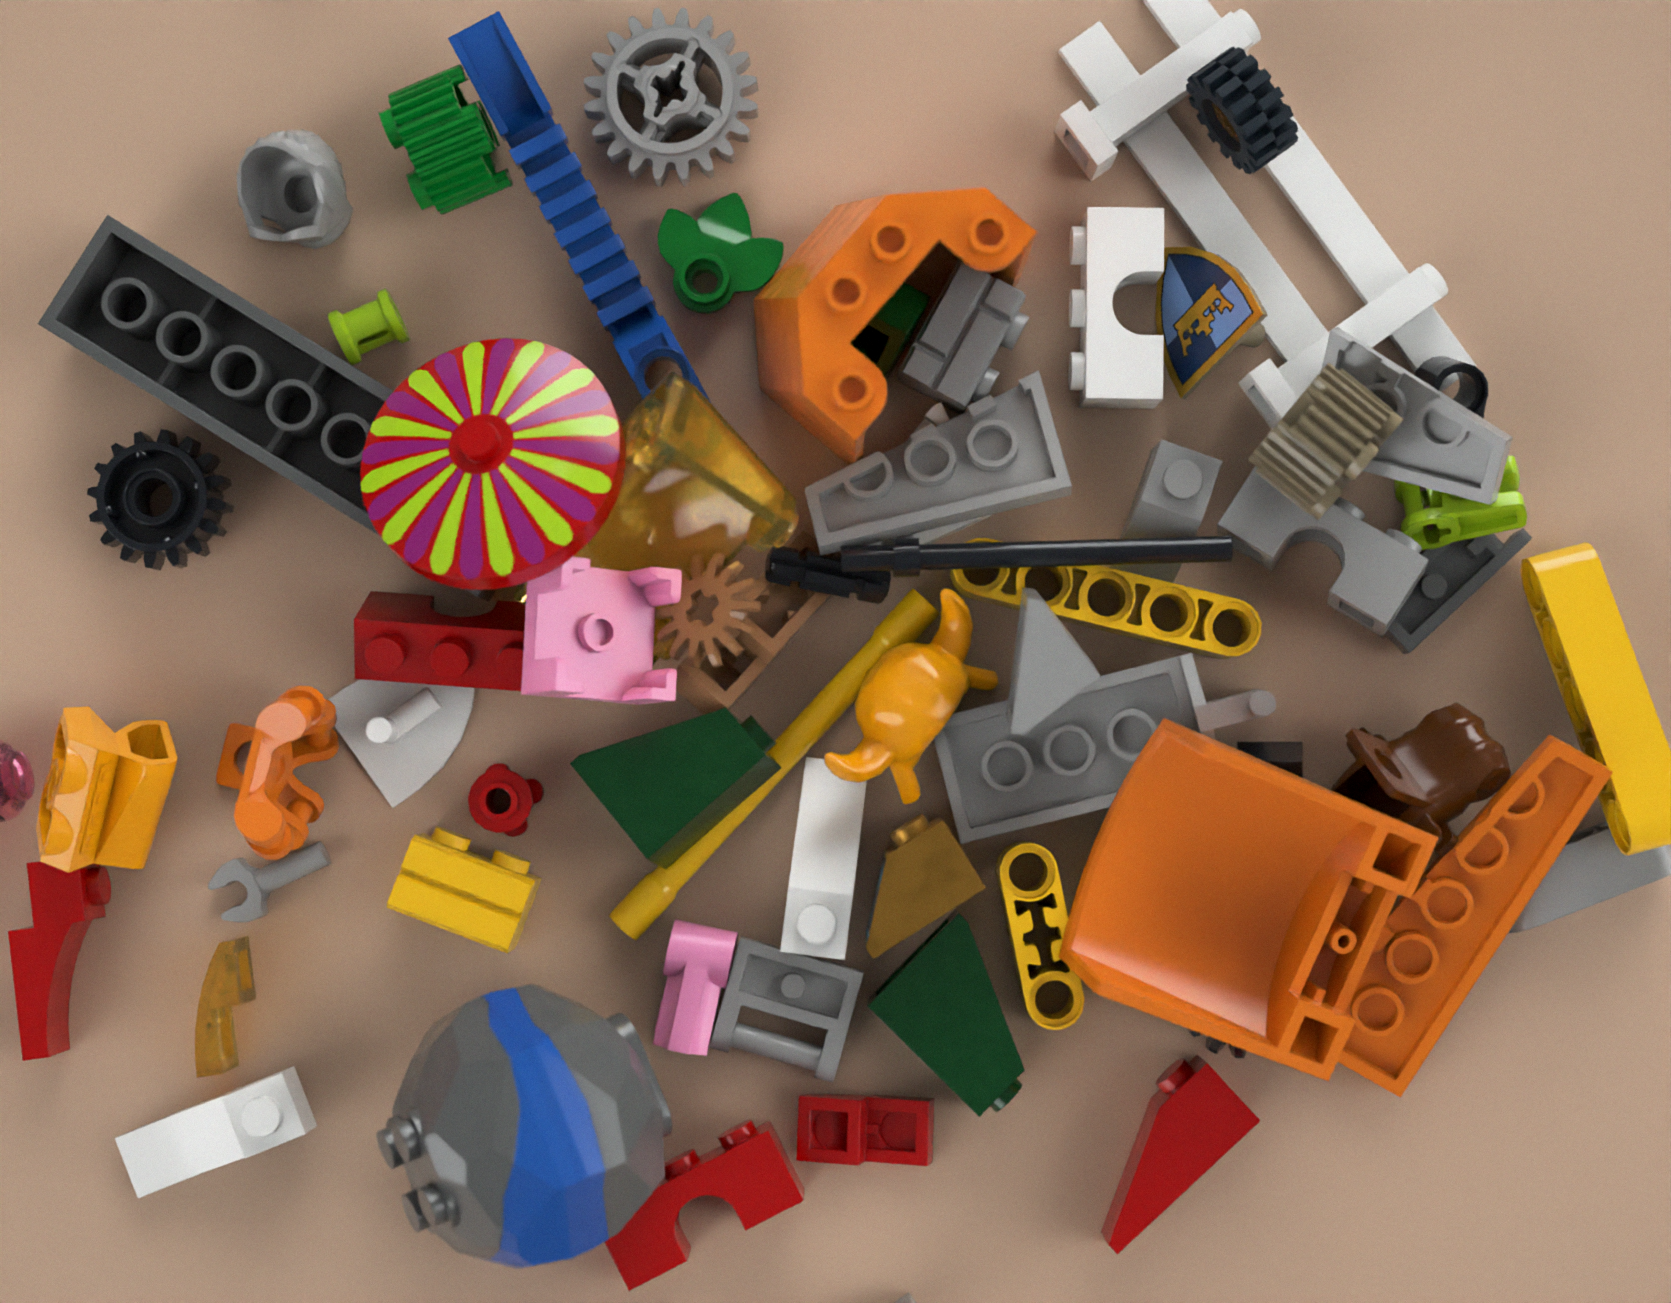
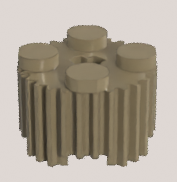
[1248,363,1403,521]

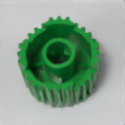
[379,64,513,215]

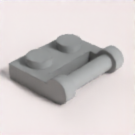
[709,936,864,1083]

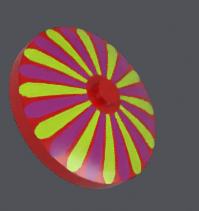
[360,338,626,590]

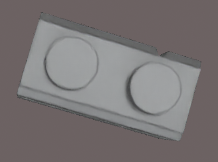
[897,260,1030,414]

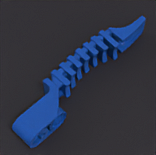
[448,11,723,464]

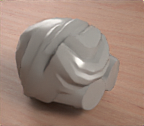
[237,129,353,249]

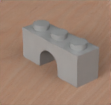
[1217,466,1429,637]

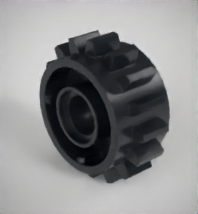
[87,429,234,570]

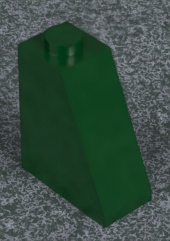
[570,708,781,869]
[867,909,1025,1117]

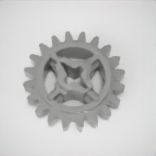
[583,8,758,187]

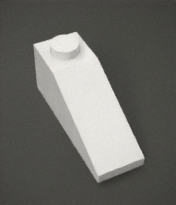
[780,757,867,960]

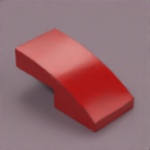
[796,1094,935,1166]

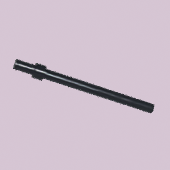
[841,536,1233,578]

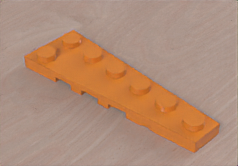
[1338,734,1613,1098]

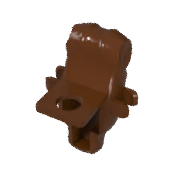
[1331,702,1511,856]

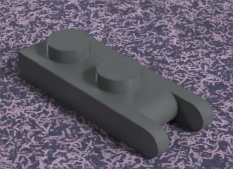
[1385,528,1532,654]

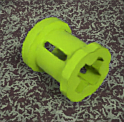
[327,288,411,366]

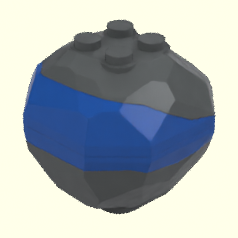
[377,984,672,1269]

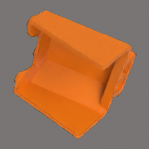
[753,187,1037,466]

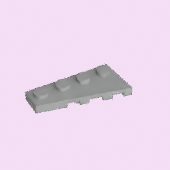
[804,370,1072,556]

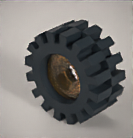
[1186,46,1298,174]

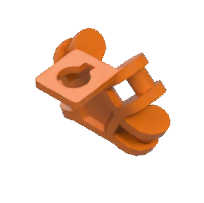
[216,685,339,860]

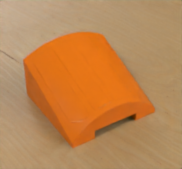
[1059,718,1439,1082]

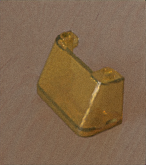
[513,371,799,664]

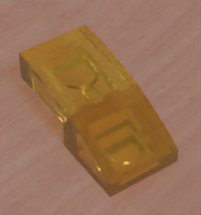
[195,936,256,1078]

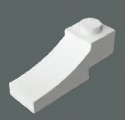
[115,1066,317,1198]

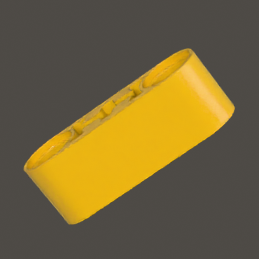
[995,841,1084,1030]

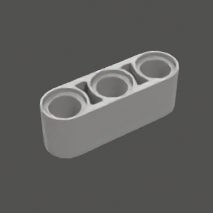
[1508,821,1671,933]

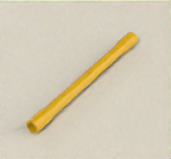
[609,588,940,941]

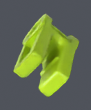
[1393,456,1527,550]

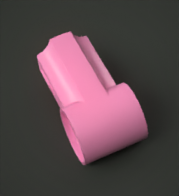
[653,919,738,1056]

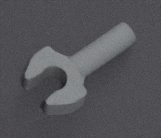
[208,841,331,922]

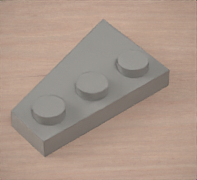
[1321,327,1513,505]

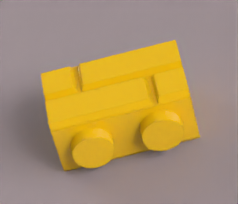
[386,826,542,953]

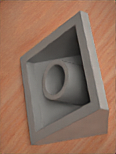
[1006,588,1100,735]

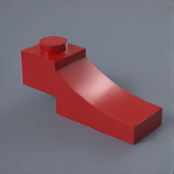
[8,861,111,1061]

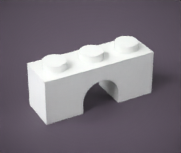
[1068,207,1164,409]

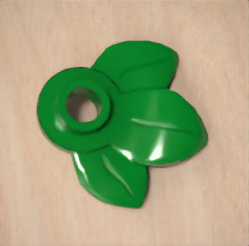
[658,193,784,314]

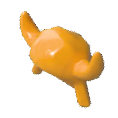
[824,589,998,804]

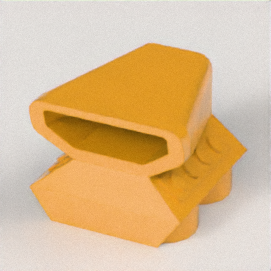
[36,706,178,872]

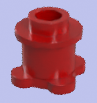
[468,763,544,837]

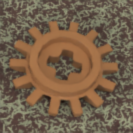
[655,552,761,668]

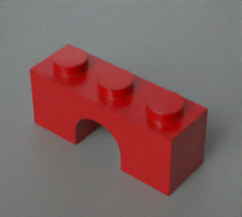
[354,591,526,691]
[604,1119,805,1291]

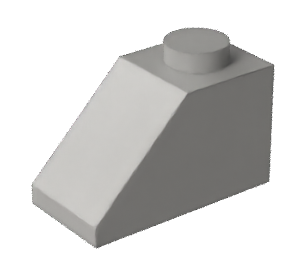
[1110,440,1223,583]

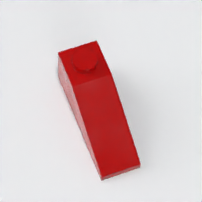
[1101,1055,1260,1255]

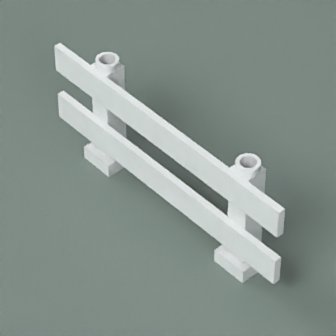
[1054,0,1476,429]

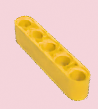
[950,538,1262,659]
[1520,542,1671,855]

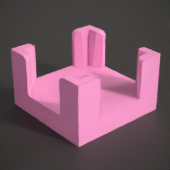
[521,557,682,705]

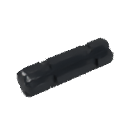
[765,545,891,604]

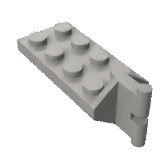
[934,653,1276,844]

